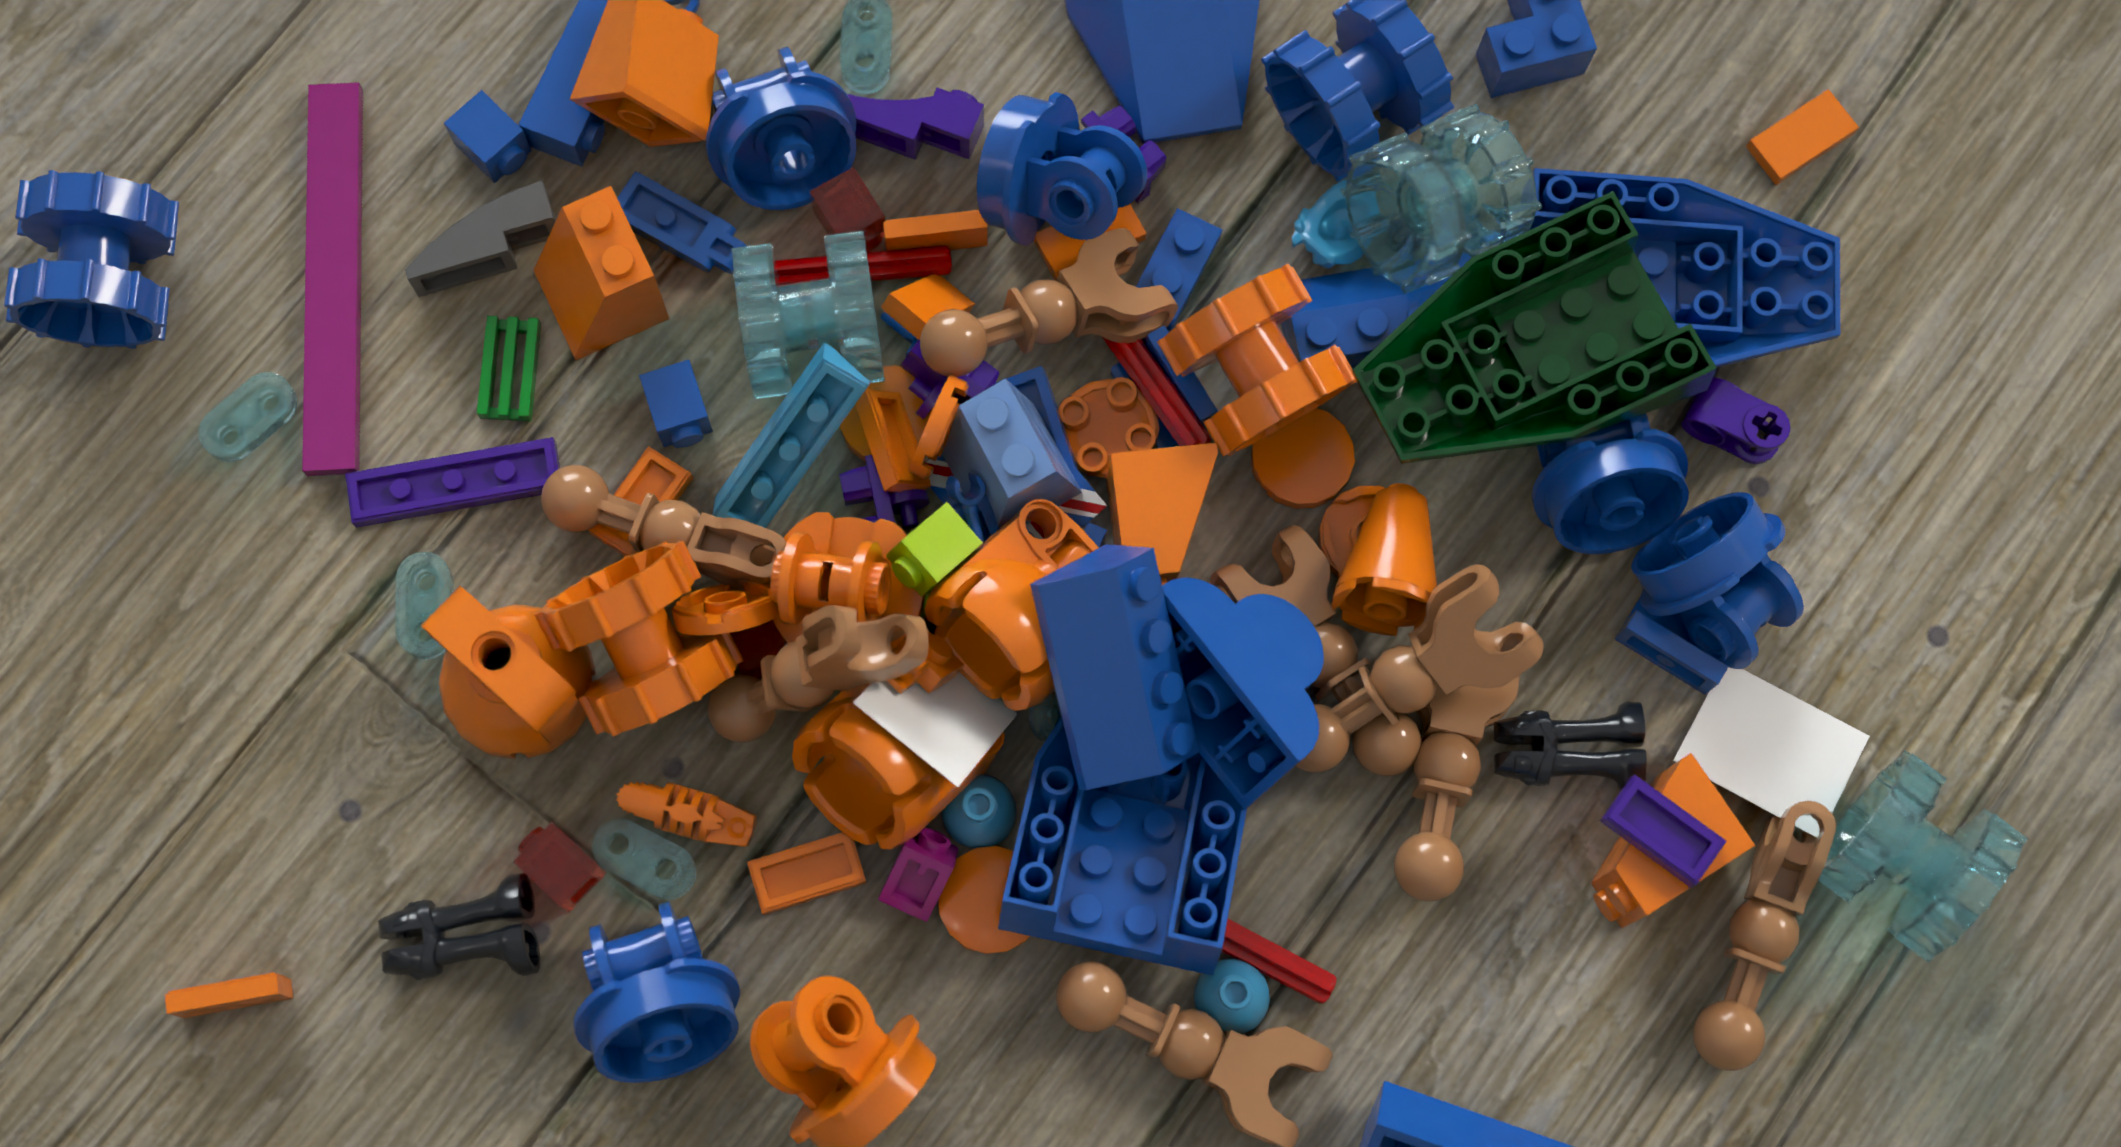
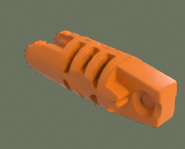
[616,781,757,847]

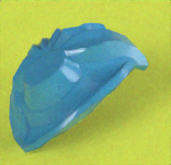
[1292,177,1380,269]

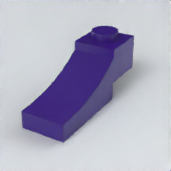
[847,87,984,160]

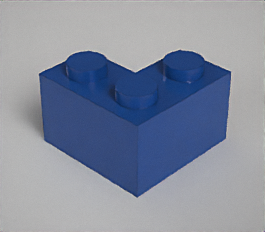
[1476,0,1597,98]

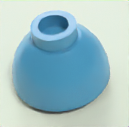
[942,774,1016,849]
[1194,959,1270,1034]

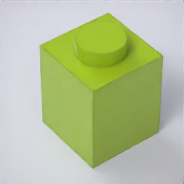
[885,502,983,596]

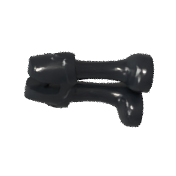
[1493,701,1647,791]
[378,873,540,980]

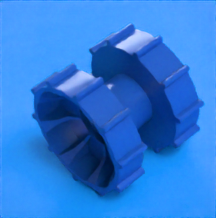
[1261,0,1454,182]
[4,170,179,349]

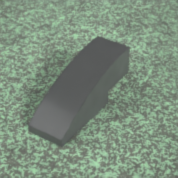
[405,180,556,297]

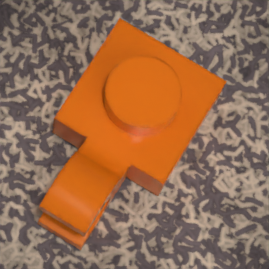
[886,630,964,694]

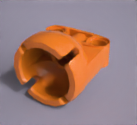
[924,499,1099,711]
[421,586,596,759]
[792,649,1005,850]

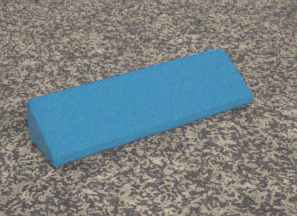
[712,343,869,528]

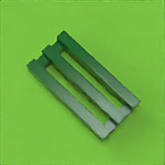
[477,315,541,422]

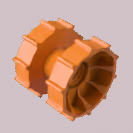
[1157,263,1357,457]
[534,540,744,737]

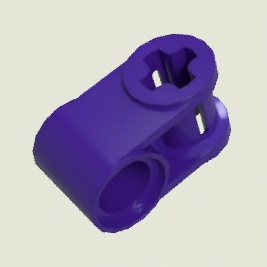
[1681,377,1791,464]

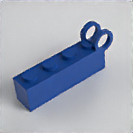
[518,0,700,167]

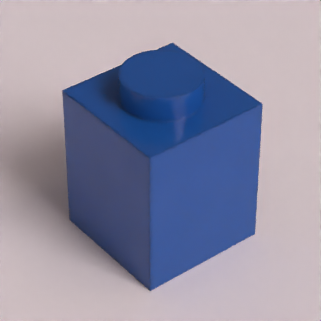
[444,90,532,183]
[639,360,713,448]

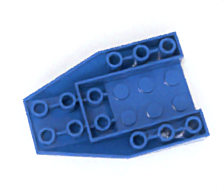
[1064,0,1260,144]
[1522,168,1840,367]
[998,717,1247,976]

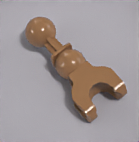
[920,228,1178,377]
[541,465,787,591]
[1210,525,1421,776]
[1296,564,1544,773]
[708,605,928,743]
[1394,675,1520,902]
[1693,801,1836,1071]
[1056,961,1333,1147]

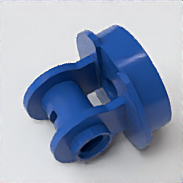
[706,46,856,210]
[977,92,1147,246]
[1532,413,1689,554]
[1631,492,1804,669]
[573,901,740,1083]

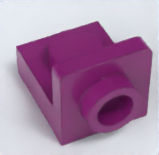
[878,828,959,922]

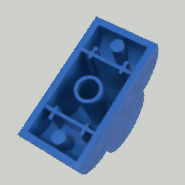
[1162,578,1324,810]

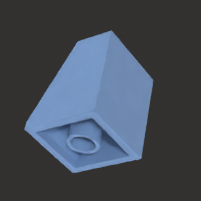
[942,378,1082,529]

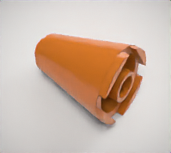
[1331,483,1437,636]

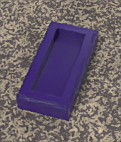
[1600,774,1727,888]

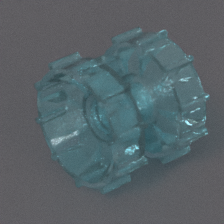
[1341,104,1542,294]
[732,231,885,399]
[1818,750,2028,963]

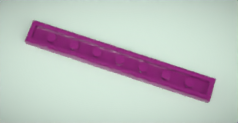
[302,82,363,476]

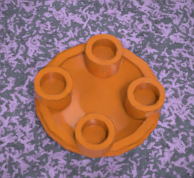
[1058,377,1160,479]
[938,846,1030,954]

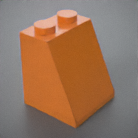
[569,0,719,147]
[533,186,670,361]
[1106,443,1218,585]
[1591,753,1755,928]

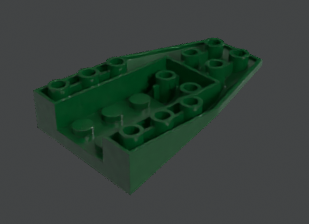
[1352,191,1717,464]

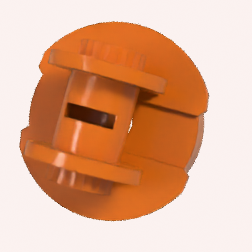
[770,512,925,651]
[750,976,936,1147]

